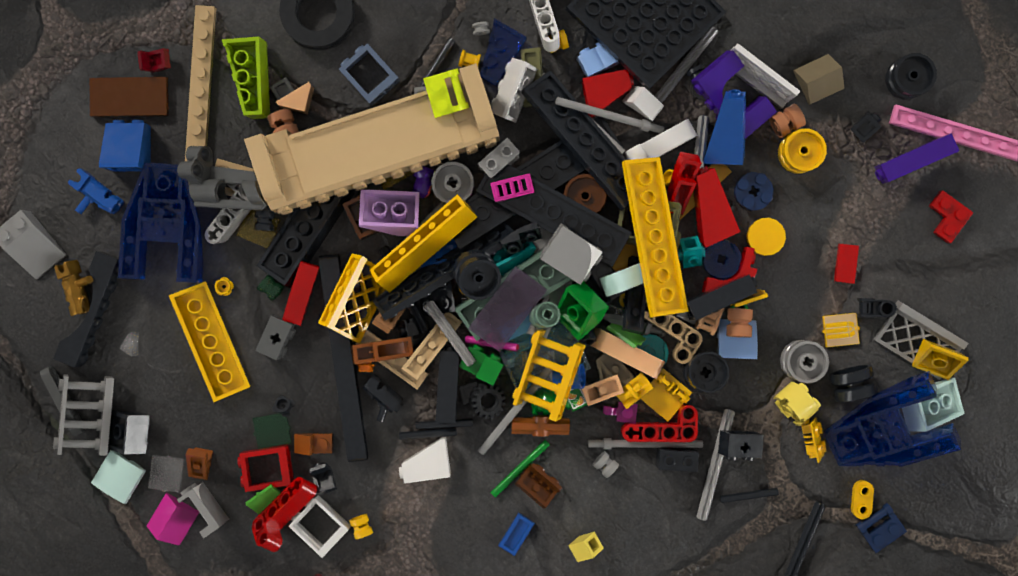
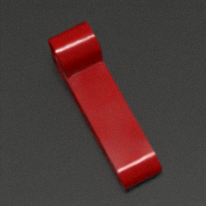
[620,404,698,442]
[252,477,317,552]

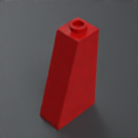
[693,166,740,248]

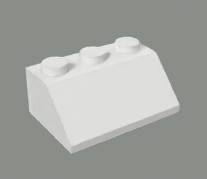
[491,58,537,123]

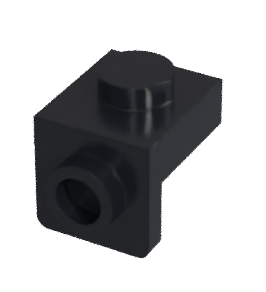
[308,463,337,496]

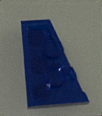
[480,18,527,87]

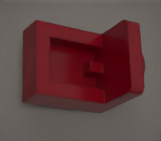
[138,48,171,73]

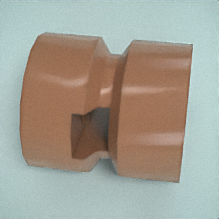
[769,104,806,138]
[267,109,299,134]
[726,308,753,338]

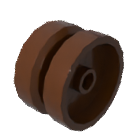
[564,174,607,214]

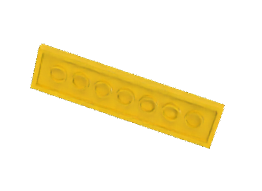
[621,157,689,318]

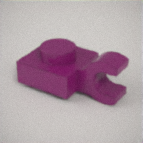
[603,402,638,423]

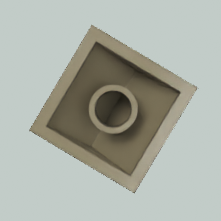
[793,54,844,105]

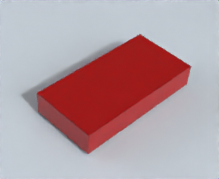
[834,244,859,284]

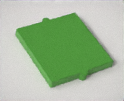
[606,323,646,348]
[245,484,281,514]

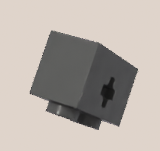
[255,315,296,360]

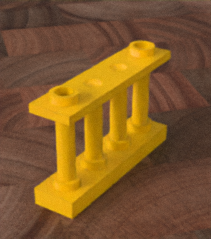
[512,329,586,422]

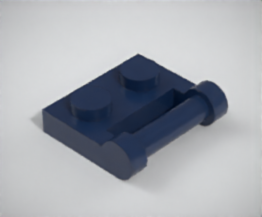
[855,503,907,553]

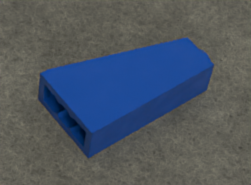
[704,89,746,165]

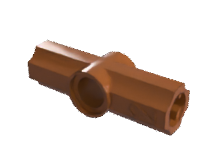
[512,415,570,437]

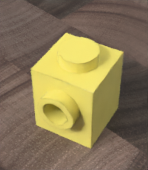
[568,531,604,562]

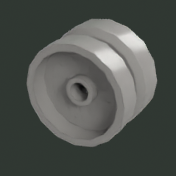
[431,162,475,204]
[780,340,829,383]

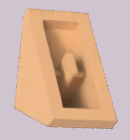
[276,82,314,115]

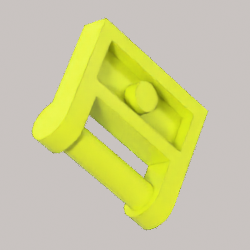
[423,68,470,118]

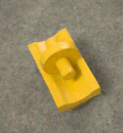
[617,372,654,409]

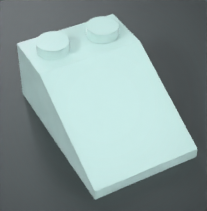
[898,377,964,432]

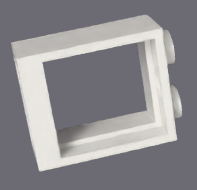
[289,495,351,558]

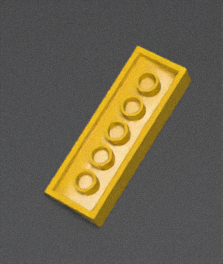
[169,281,250,403]

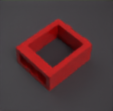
[237,444,294,492]

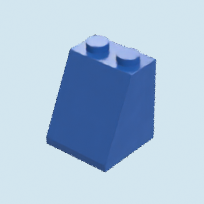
[99,120,151,172]

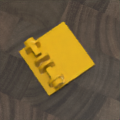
[641,368,692,421]
[801,417,826,463]

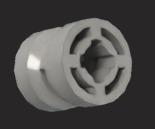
[592,451,619,478]

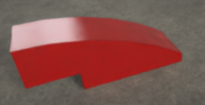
[667,152,702,215]
[282,261,320,326]

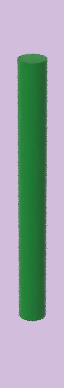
[490,439,550,498]

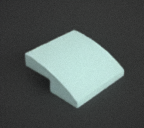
[91,450,146,504]

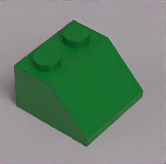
[558,281,609,341]

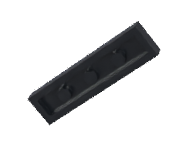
[622,256,646,334]

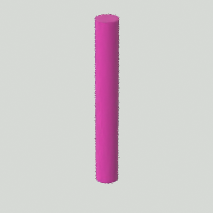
[465,335,519,352]

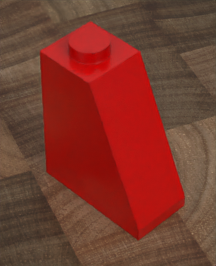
[581,69,634,118]

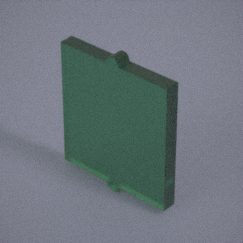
[253,413,292,449]

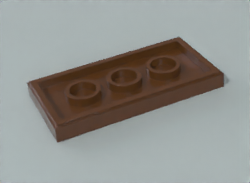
[89,77,169,117]

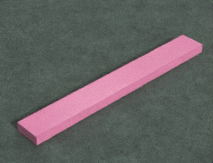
[889,105,1018,162]

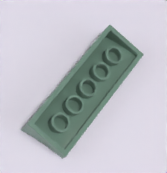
[455,247,571,341]

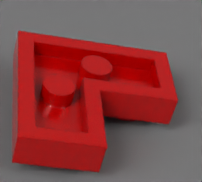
[929,190,973,244]

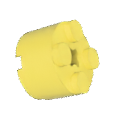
[773,382,821,426]

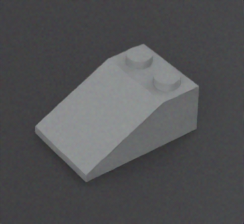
[0,210,67,280]

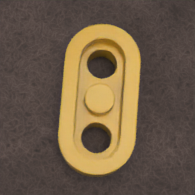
[851,480,874,519]

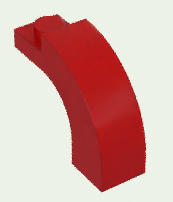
[701,247,758,293]

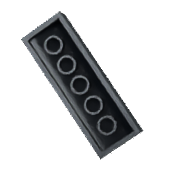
[256,190,355,288]

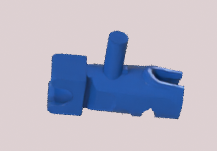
[68,168,124,214]

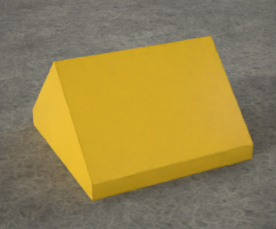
[912,339,968,380]

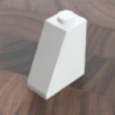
[399,437,451,483]

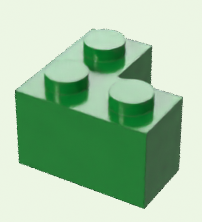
[459,344,504,386]

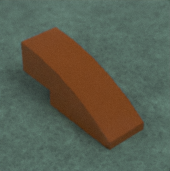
[351,337,413,365]

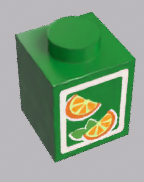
[568,389,587,412]

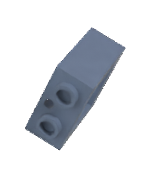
[339,43,400,106]

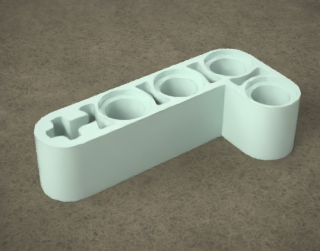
[599,263,643,297]

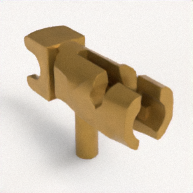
[54,260,93,316]

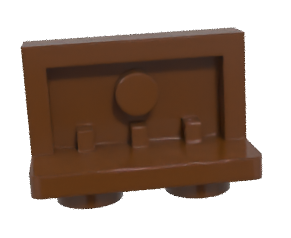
[515,463,562,509]

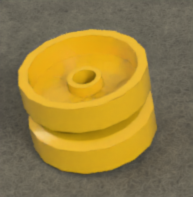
[778,129,827,174]

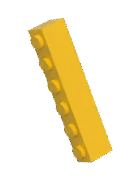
[369,194,477,293]

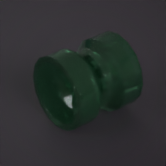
[257,275,284,301]

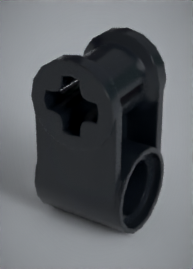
[857,298,897,318]

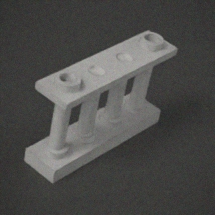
[53,374,114,456]

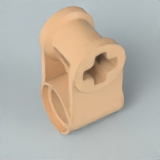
[695,308,724,336]

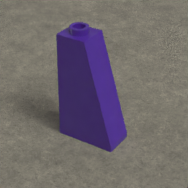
[875,133,959,184]

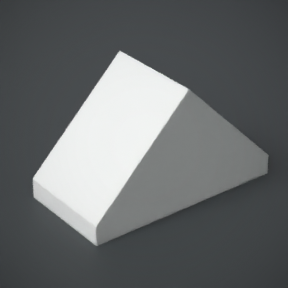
[622,86,664,121]

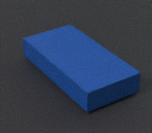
[498,512,535,556]

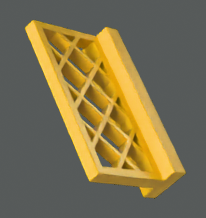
[318,253,386,344]

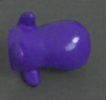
[412,166,435,199]

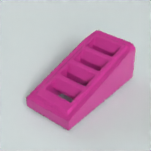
[490,173,535,202]

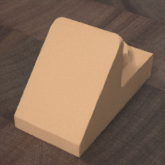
[581,374,624,406]

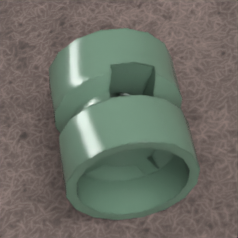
[529,302,561,329]

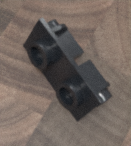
[398,318,421,358]

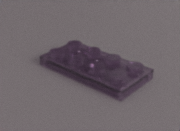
[468,265,547,352]

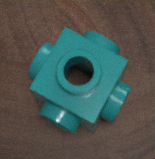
[677,236,705,268]

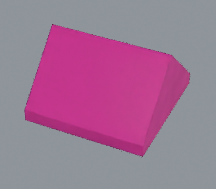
[147,493,200,545]

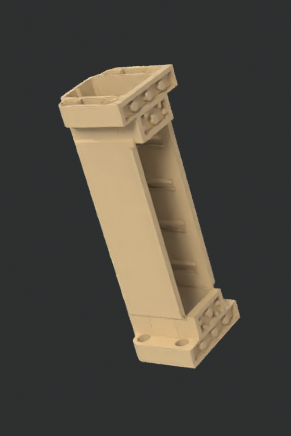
[244,63,500,215]

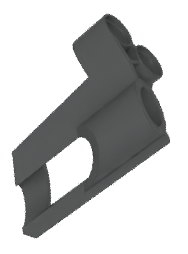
[177,146,267,210]

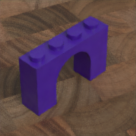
[691,51,777,139]

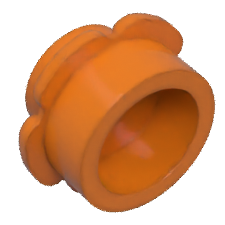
[356,362,375,373]

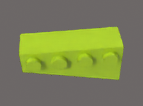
[222,37,270,119]

